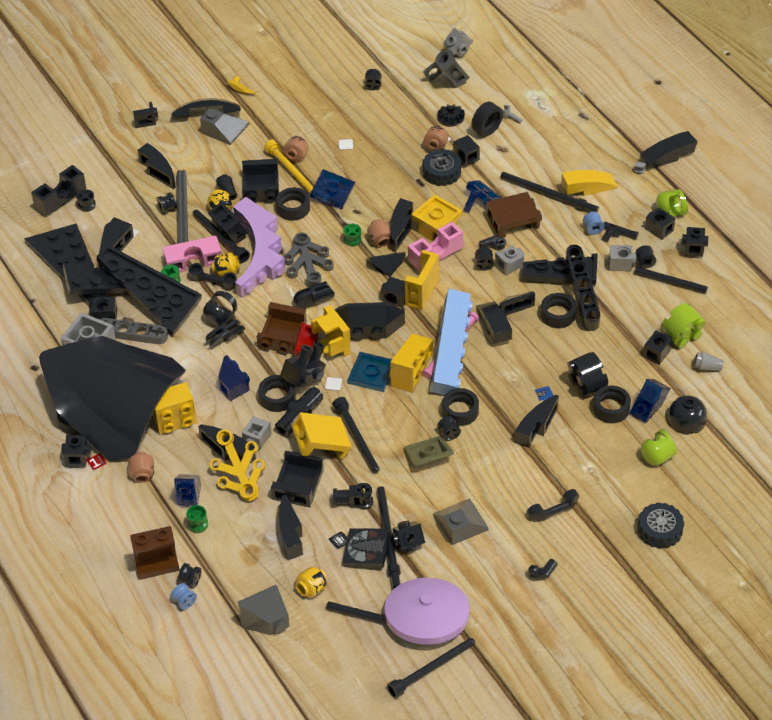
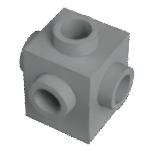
[443,27,473,57]

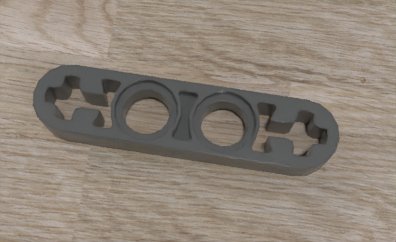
[99,318,168,344]

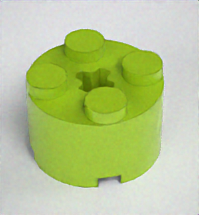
[661,303,706,349]

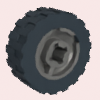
[423,149,462,186]

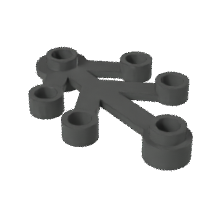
[283,232,334,286]

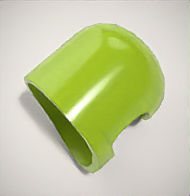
[656,189,688,216]
[641,429,677,466]

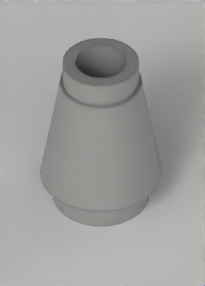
[694,351,724,371]

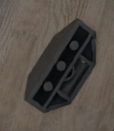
[335,302,405,340]

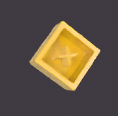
[152,382,197,435]

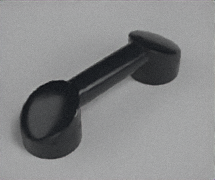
[188,263,237,289]
[526,489,579,521]

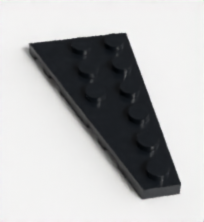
[24,223,107,306]
[97,244,202,337]

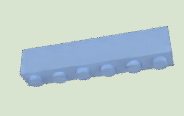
[430,289,473,395]

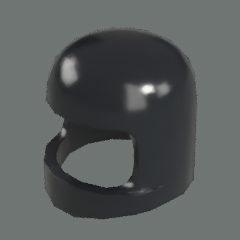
[203,291,237,326]

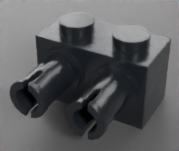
[280,341,326,388]

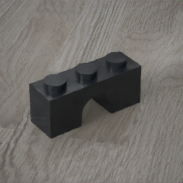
[31,165,87,216]

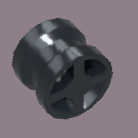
[365,69,382,90]
[76,189,96,212]
[156,192,177,214]
[635,245,657,269]
[475,247,494,271]
[437,416,461,441]
[178,563,202,587]

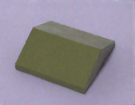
[404,436,454,467]

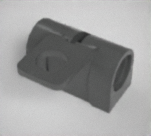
[423,51,470,88]

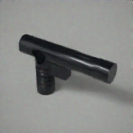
[602,222,639,242]

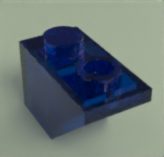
[218,355,250,401]
[629,379,671,423]
[174,474,201,507]

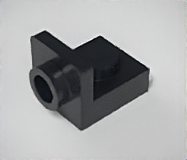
[133,102,158,128]

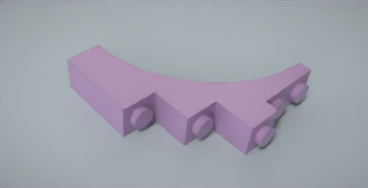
[233,197,285,298]

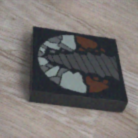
[343,528,390,567]

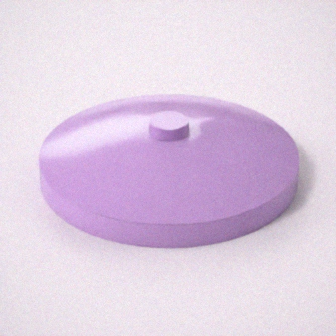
[385,578,469,645]

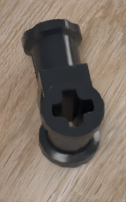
[333,483,374,510]

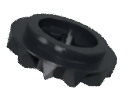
[437,104,465,125]

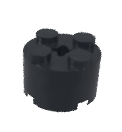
[567,352,608,398]

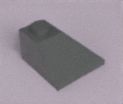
[200,108,249,145]
[434,498,489,545]
[238,585,290,635]

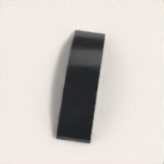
[172,98,241,117]

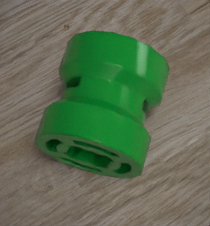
[186,505,208,533]

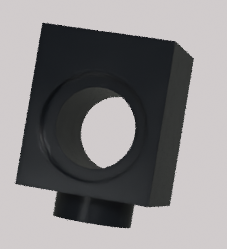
[646,207,675,240]
[380,277,405,308]
[89,297,118,319]
[643,330,672,365]

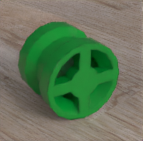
[343,223,362,247]
[161,265,181,282]

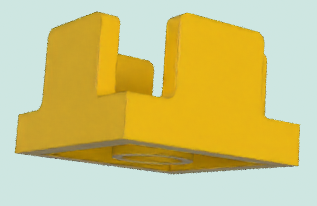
[411,194,463,241]
[311,305,351,357]

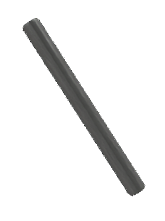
[177,170,188,244]

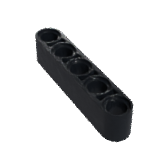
[565,244,601,331]

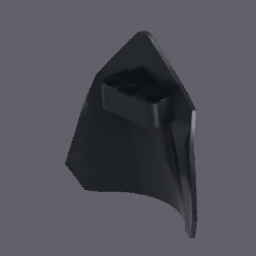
[39,336,186,461]

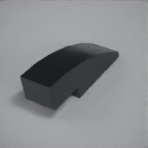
[640,131,698,167]
[138,143,176,189]
[391,198,413,253]
[477,301,512,344]
[515,395,559,448]
[198,424,256,463]
[279,495,303,560]

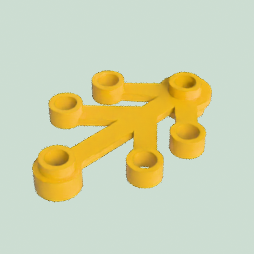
[210,429,266,501]

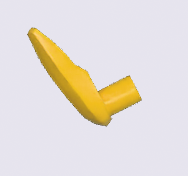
[227,76,256,95]

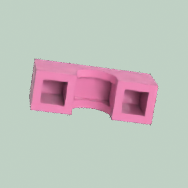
[408,222,463,271]
[163,236,221,273]

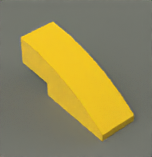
[561,170,617,196]

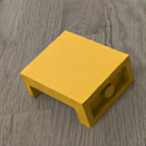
[405,250,439,310]
[291,412,352,459]

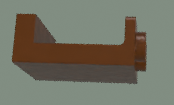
[487,192,542,238]
[256,302,307,355]
[130,526,180,580]

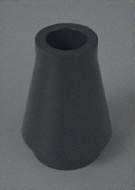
[216,174,238,201]

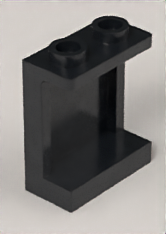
[242,159,279,203]
[271,451,324,508]

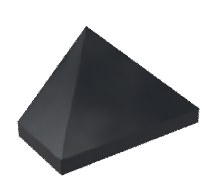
[367,252,406,277]
[500,291,535,316]

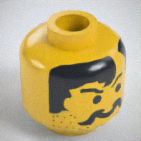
[207,190,233,211]
[212,252,240,277]
[295,567,327,598]

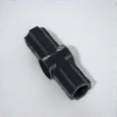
[275,386,323,437]

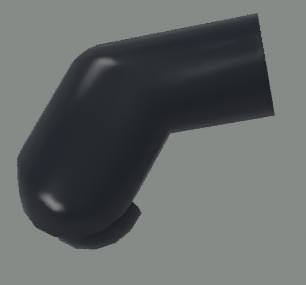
[478,235,506,249]
[528,559,558,580]

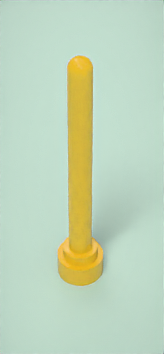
[264,140,318,197]

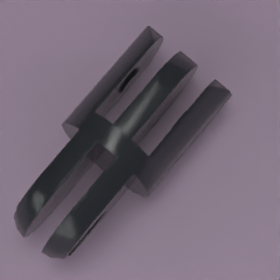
[293,281,335,308]
[205,315,245,347]

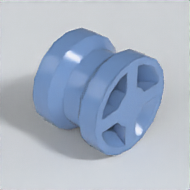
[583,212,605,235]
[170,583,197,610]

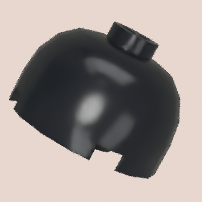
[667,395,707,435]

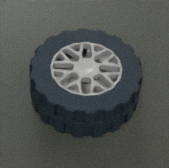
[638,502,684,549]

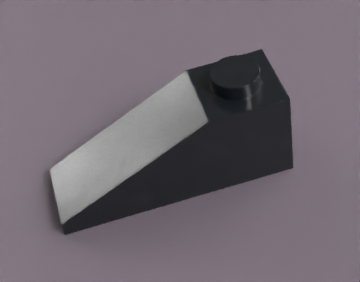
[99,217,134,269]

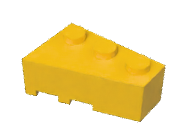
[389,333,434,393]

